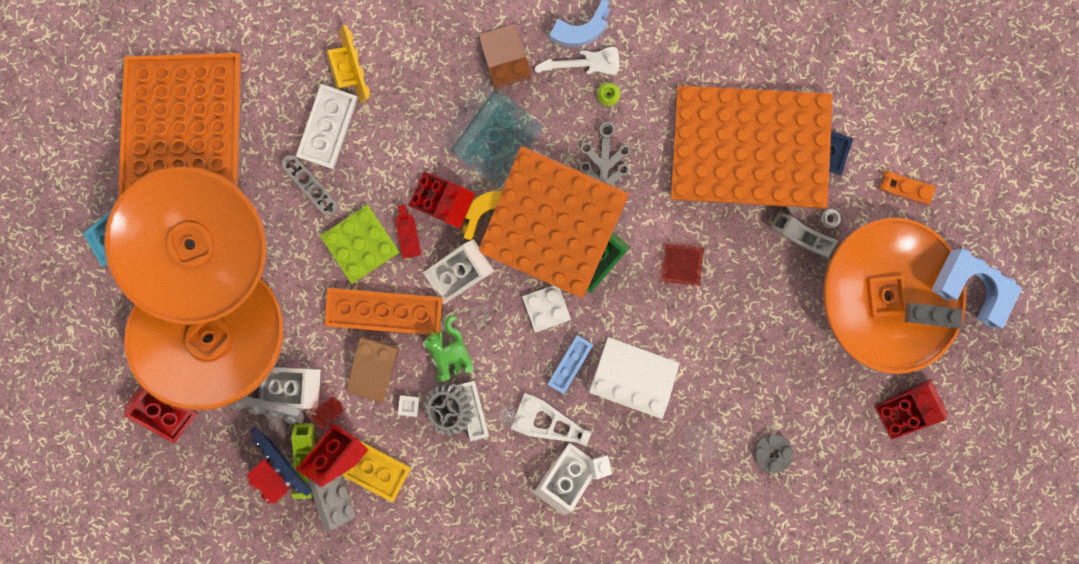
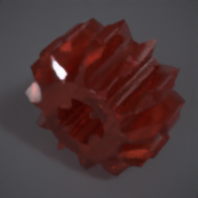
[311,397,345,429]

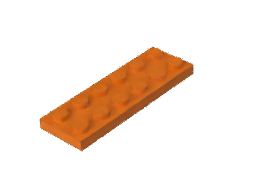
[325,288,443,335]

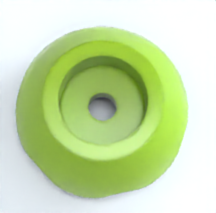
[596,82,620,106]

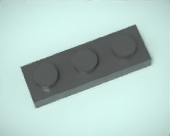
[905,303,963,329]

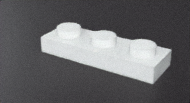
[456,380,489,441]

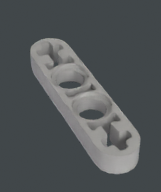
[282,155,338,216]

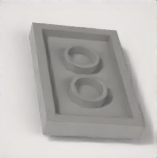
[307,475,356,532]

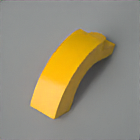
[462,191,502,240]

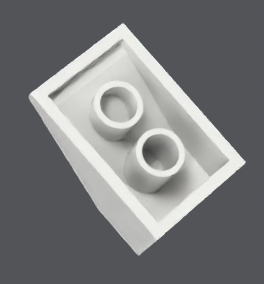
[423,239,494,305]
[258,367,321,409]
[534,443,592,515]

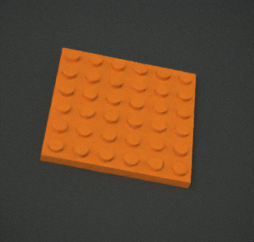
[479,146,630,298]

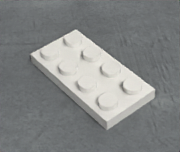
[296,84,358,170]

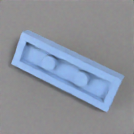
[548,335,593,394]

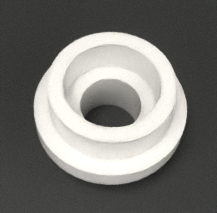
[821,209,841,228]

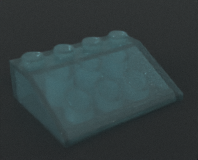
[449,90,544,188]

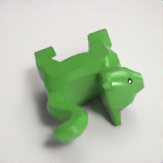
[422,315,474,382]

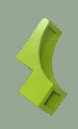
[291,423,316,499]

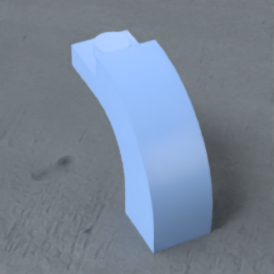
[549,0,611,47]

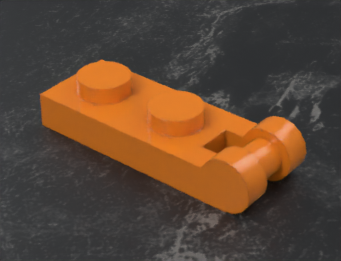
[879,171,936,205]

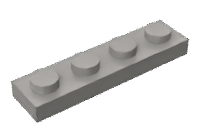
[230,396,304,424]

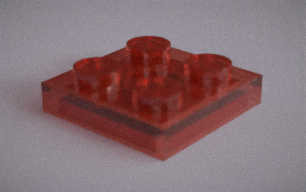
[661,244,704,286]

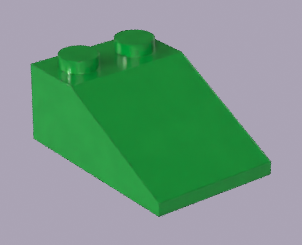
[587,232,630,293]

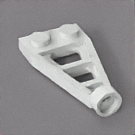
[511,393,591,446]

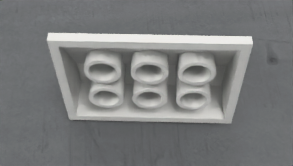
[588,337,680,419]

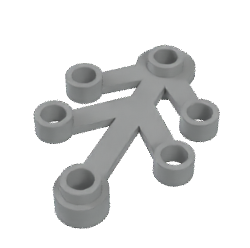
[579,122,630,185]

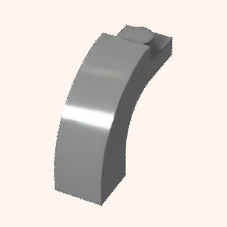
[770,211,841,260]

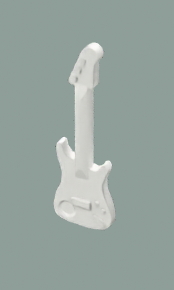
[535,47,619,75]

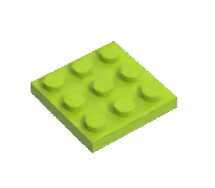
[320,205,400,284]

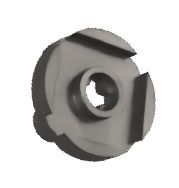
[754,434,794,473]

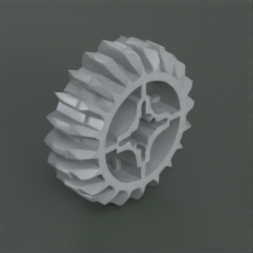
[423,383,474,436]

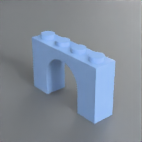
[931,248,1022,329]

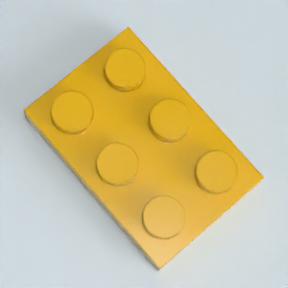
[342,441,412,503]

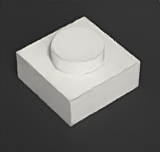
[398,395,420,417]
[588,455,612,479]

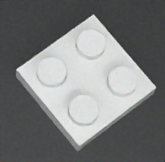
[522,286,571,332]

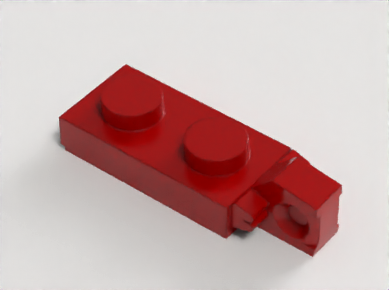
[395,205,422,259]

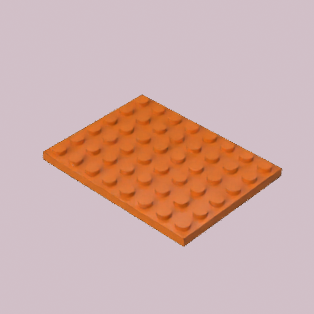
[118,53,241,199]
[671,86,833,209]

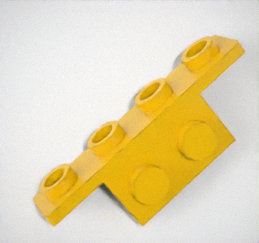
[326,25,370,103]

